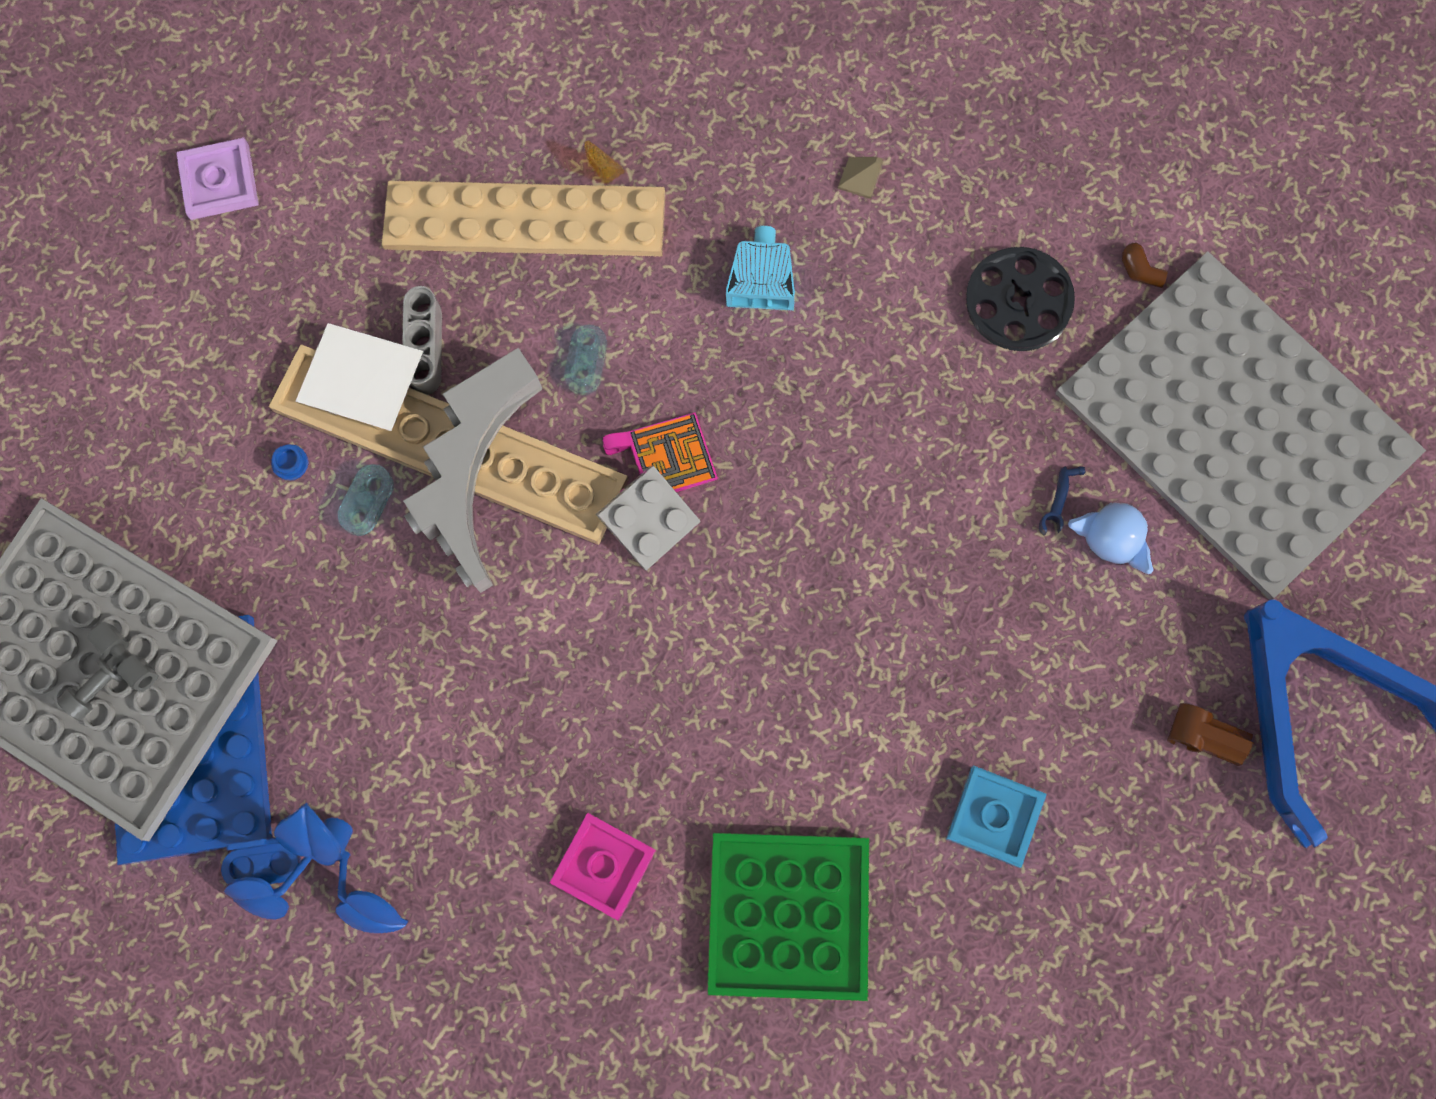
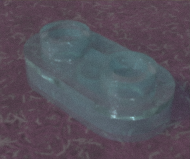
[564,325,608,396]
[338,464,394,536]

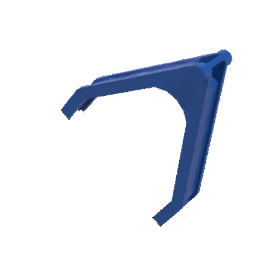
[1244,600,1436,848]

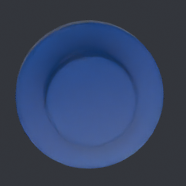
[271,444,309,481]

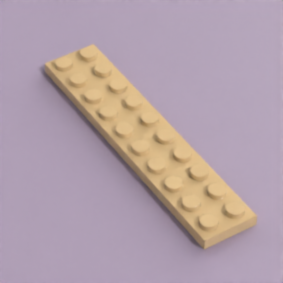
[269,344,629,545]

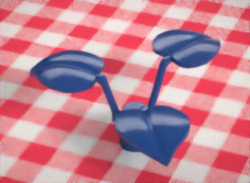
[224,803,408,933]

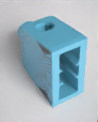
[726,226,795,310]

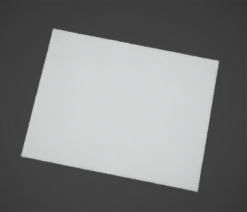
[296,323,423,431]

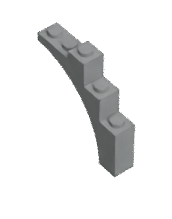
[403,348,542,593]

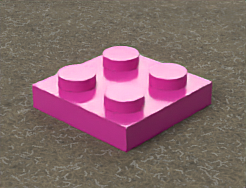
[550,813,657,921]

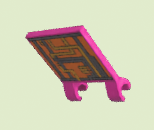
[603,412,718,492]

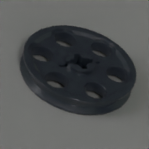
[966,247,1075,351]

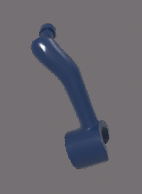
[1039,466,1086,536]

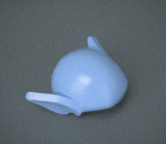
[1068,502,1153,574]

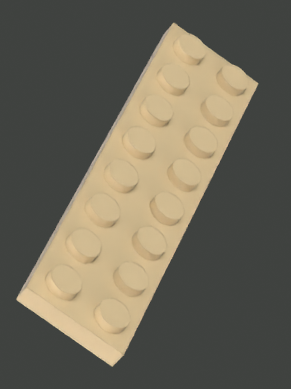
[382,181,665,256]

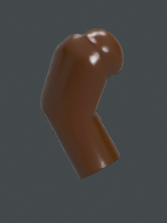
[1122,243,1168,288]

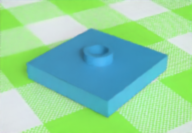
[946,765,1047,868]

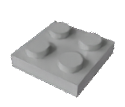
[596,466,701,571]

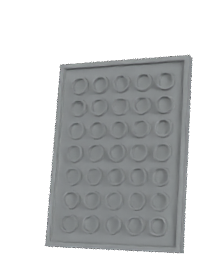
[1055,252,1426,600]
[0,498,277,841]

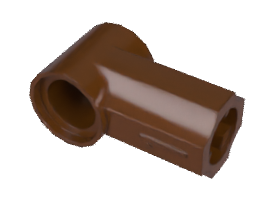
[1167,703,1253,766]

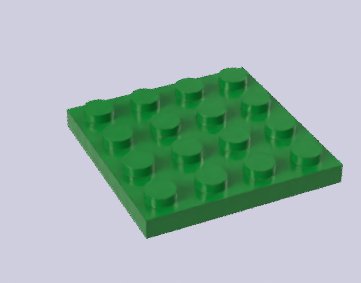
[708,833,869,1001]

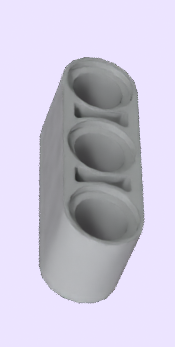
[402,286,442,395]

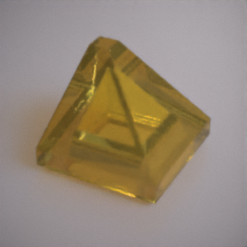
[584,140,625,184]

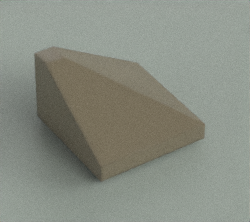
[838,157,883,199]

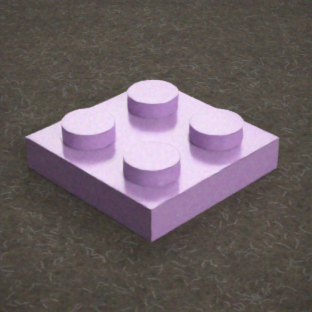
[176,138,259,220]

